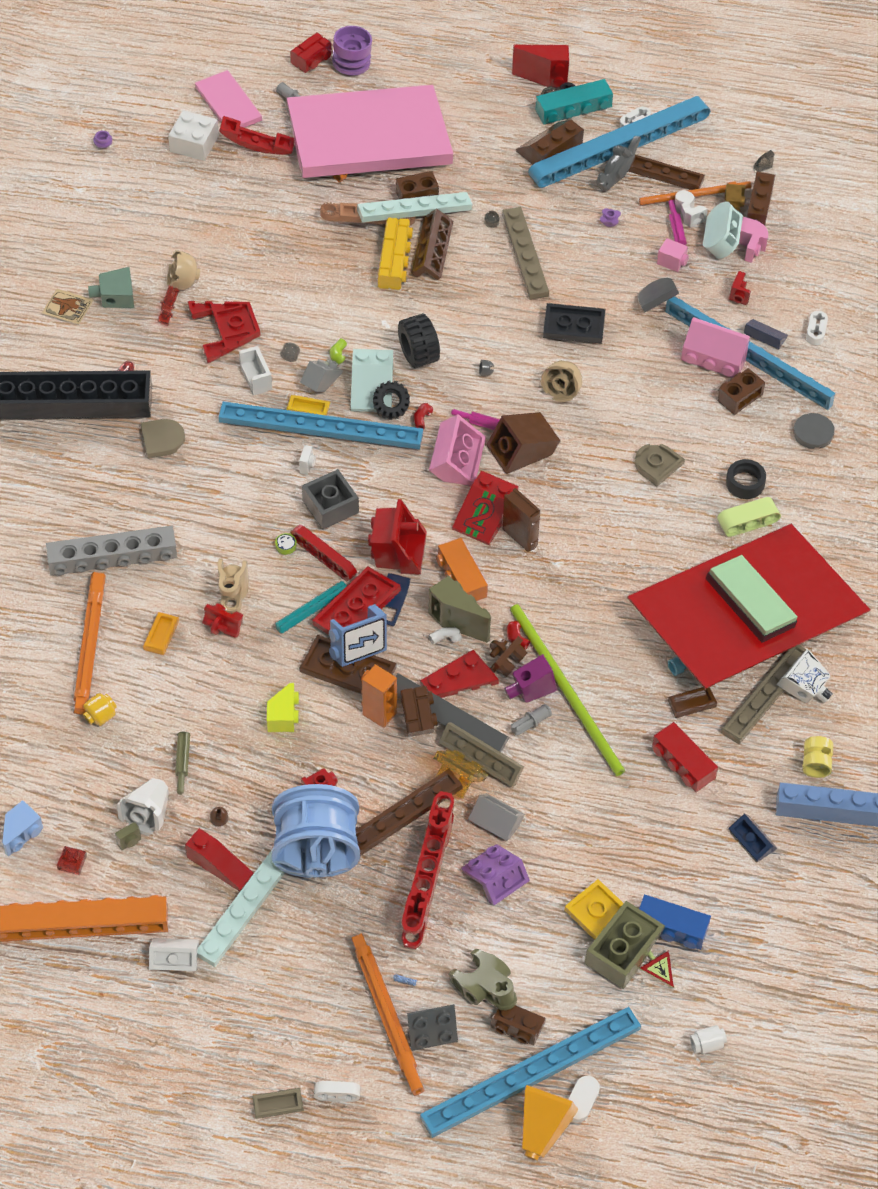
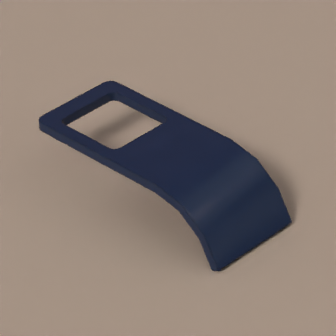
[385,573,411,626]

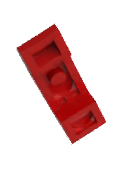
[219,116,294,155]

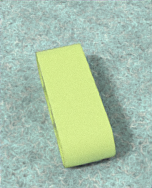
[717,497,781,537]

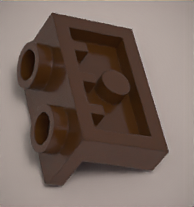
[490,1005,546,1046]

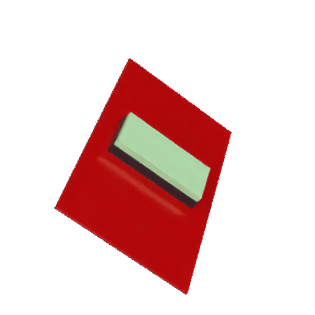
[627,523,871,689]

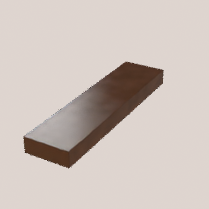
[628,155,705,190]

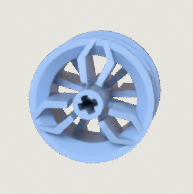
[272,784,360,878]

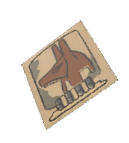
[42,288,94,325]

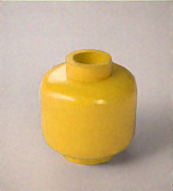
[83,693,117,726]

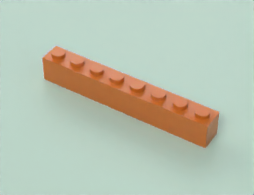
[0,895,168,942]

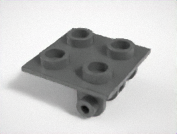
[407,1004,458,1051]

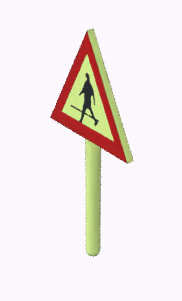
[639,950,674,988]

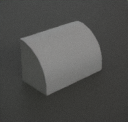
[468,793,525,841]

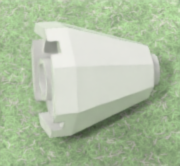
[117,778,169,836]

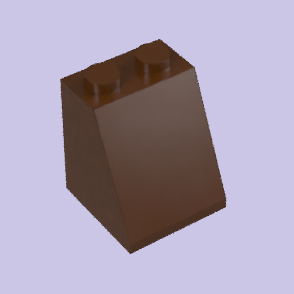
[486,412,561,474]

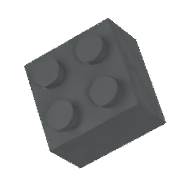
[302,469,359,530]

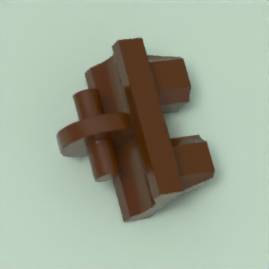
[490,636,528,677]

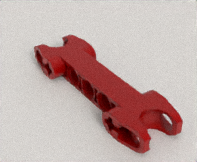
[402,791,454,950]

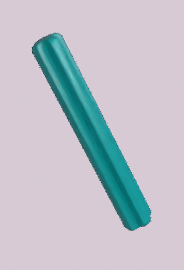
[275,581,347,633]

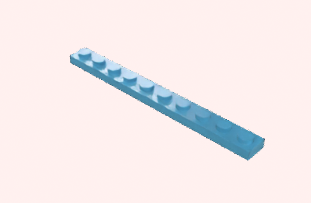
[665,296,835,410]
[218,402,423,450]
[420,1007,641,1138]

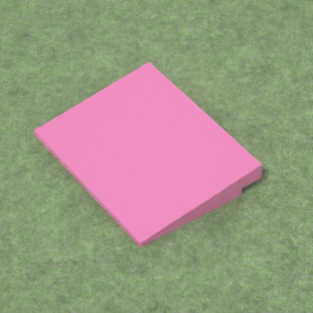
[287,85,453,178]

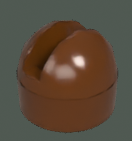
[210,807,228,827]

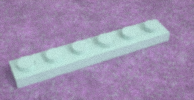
[357,192,473,223]
[197,850,285,967]

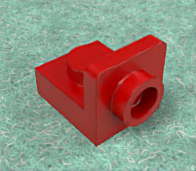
[729,271,751,305]

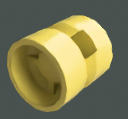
[802,736,833,778]

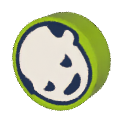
[275,533,297,555]

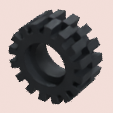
[373,380,410,420]

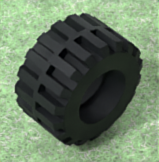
[398,313,440,368]

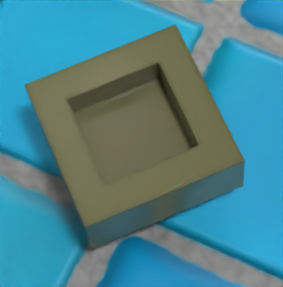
[115,822,141,850]

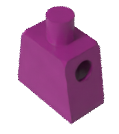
[504,654,557,703]

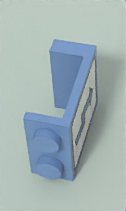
[329,604,387,667]

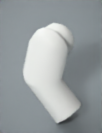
[428,628,462,645]

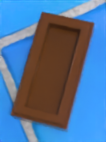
[668,687,717,718]

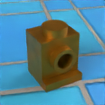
[724,184,746,212]

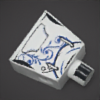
[777,649,833,703]

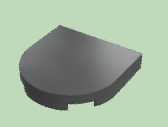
[638,278,679,312]

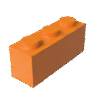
[436,538,488,601]
[361,664,397,728]

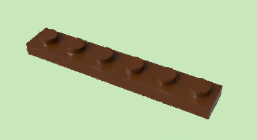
[356,769,463,856]

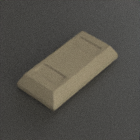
[252,1088,304,1119]

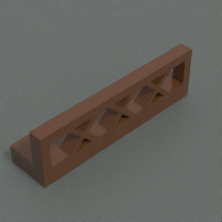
[411,208,454,280]

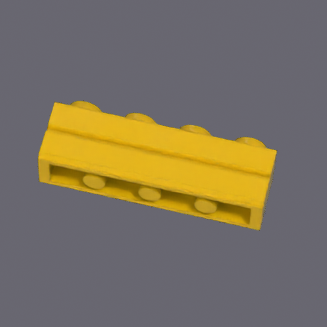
[378,217,413,290]

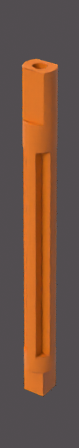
[74,572,106,715]
[352,933,425,1096]

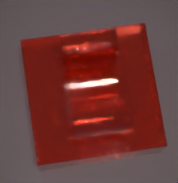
[57,846,87,875]

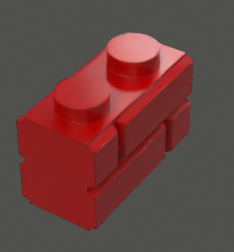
[290,32,332,73]

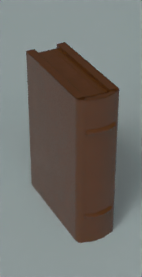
[502,488,541,552]

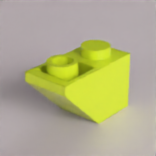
[267,683,299,732]

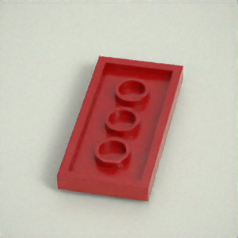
[312,566,401,635]

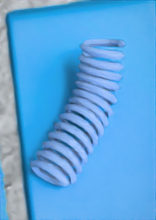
[393,974,417,986]

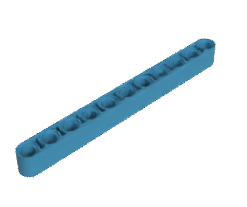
[528,96,711,188]

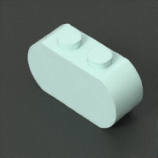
[703,202,743,259]

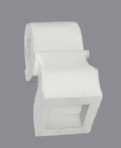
[675,190,708,228]

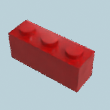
[652,722,718,792]

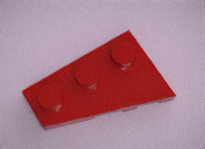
[420,649,499,698]

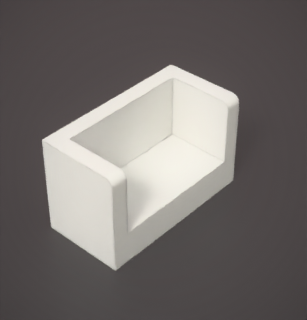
[239,346,272,396]

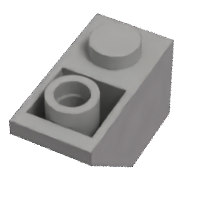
[300,359,343,392]

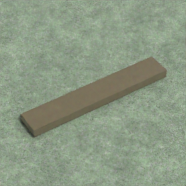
[721,645,813,745]

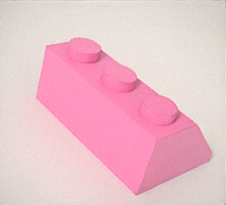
[681,317,750,378]
[429,414,486,486]

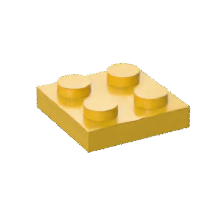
[564,879,624,940]

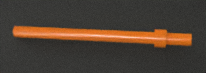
[639,181,752,205]

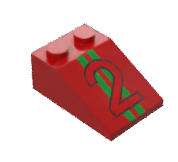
[452,470,519,545]

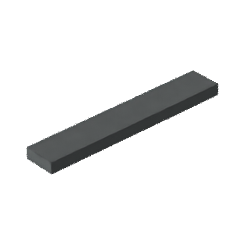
[396,673,510,752]

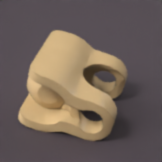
[218,559,249,614]

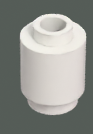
[690,1025,727,1054]

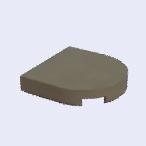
[141,419,185,458]
[635,444,685,487]

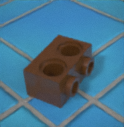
[396,171,439,199]
[717,368,765,415]

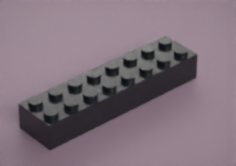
[0,370,153,419]

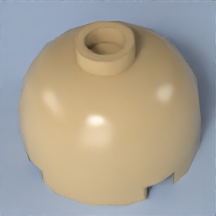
[167,250,200,290]
[541,360,583,402]

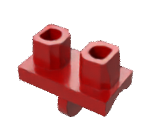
[202,603,243,638]

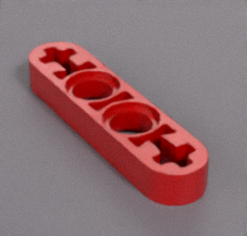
[290,524,357,581]

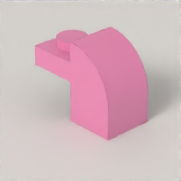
[739,217,768,263]

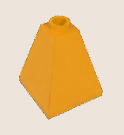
[522,1085,578,1161]

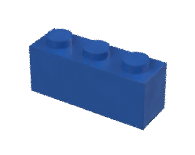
[639,894,711,950]

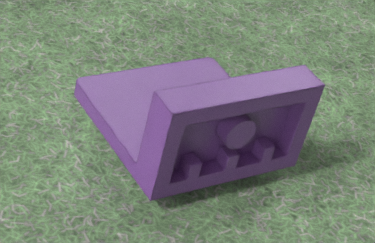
[462,844,530,905]

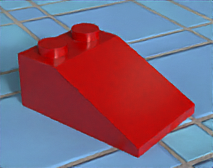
[512,44,569,88]

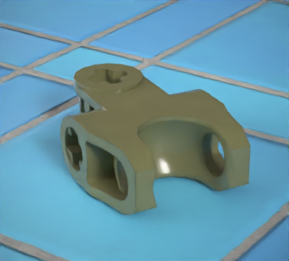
[448,949,517,1010]

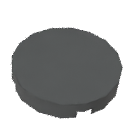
[793,413,835,449]

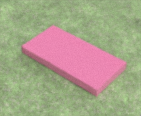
[195,70,262,128]

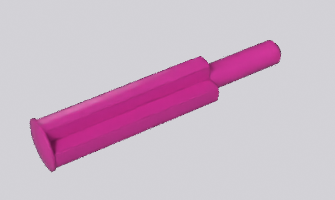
[668,200,687,245]
[451,409,500,430]

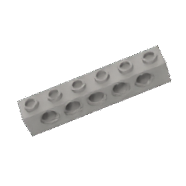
[46,525,177,576]

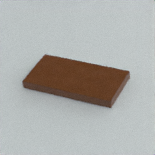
[299,635,397,695]

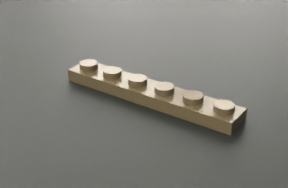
[502,207,549,300]

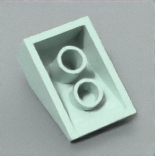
[351,349,393,412]

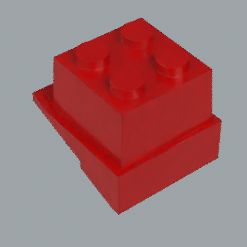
[368,499,427,575]

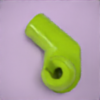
[329,338,347,365]

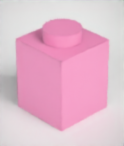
[657,238,689,272]

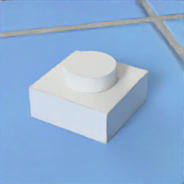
[299,445,316,475]

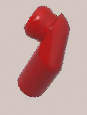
[413,403,433,430]
[506,621,530,650]

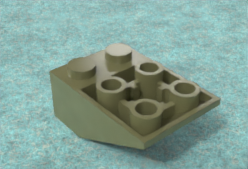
[428,576,491,643]

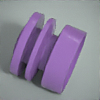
[332,26,372,75]

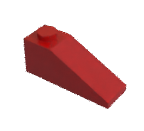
[185,828,254,892]

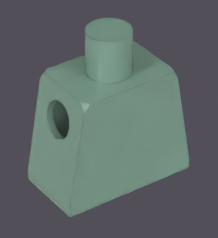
[88,267,135,308]

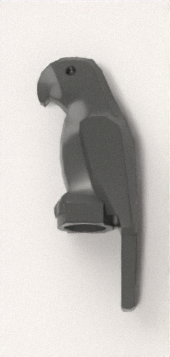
[597,136,641,191]

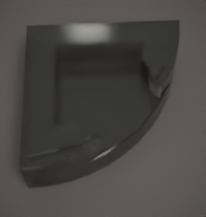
[753,150,775,172]

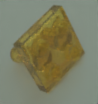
[433,749,488,799]

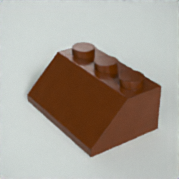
[516,119,584,165]

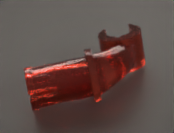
[157,285,180,326]

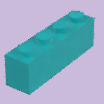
[535,79,613,125]

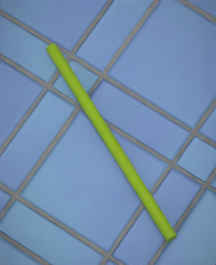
[510,604,625,776]

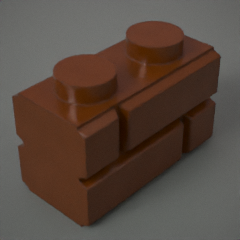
[400,686,438,737]

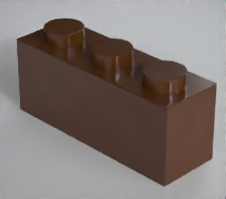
[747,171,775,226]

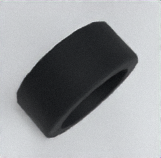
[726,459,766,499]

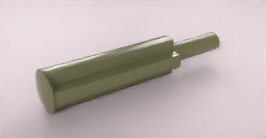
[175,731,191,795]

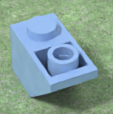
[2,800,43,857]

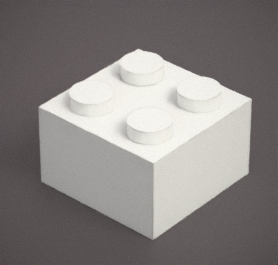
[168,110,219,161]

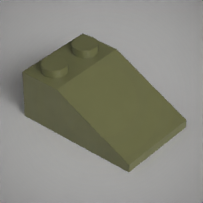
[584,901,665,989]

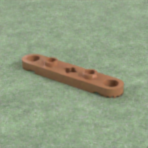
[320,202,416,225]

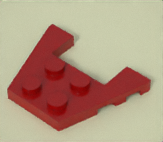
[188,301,261,363]

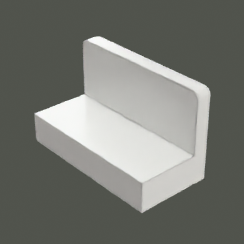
[149,938,199,971]

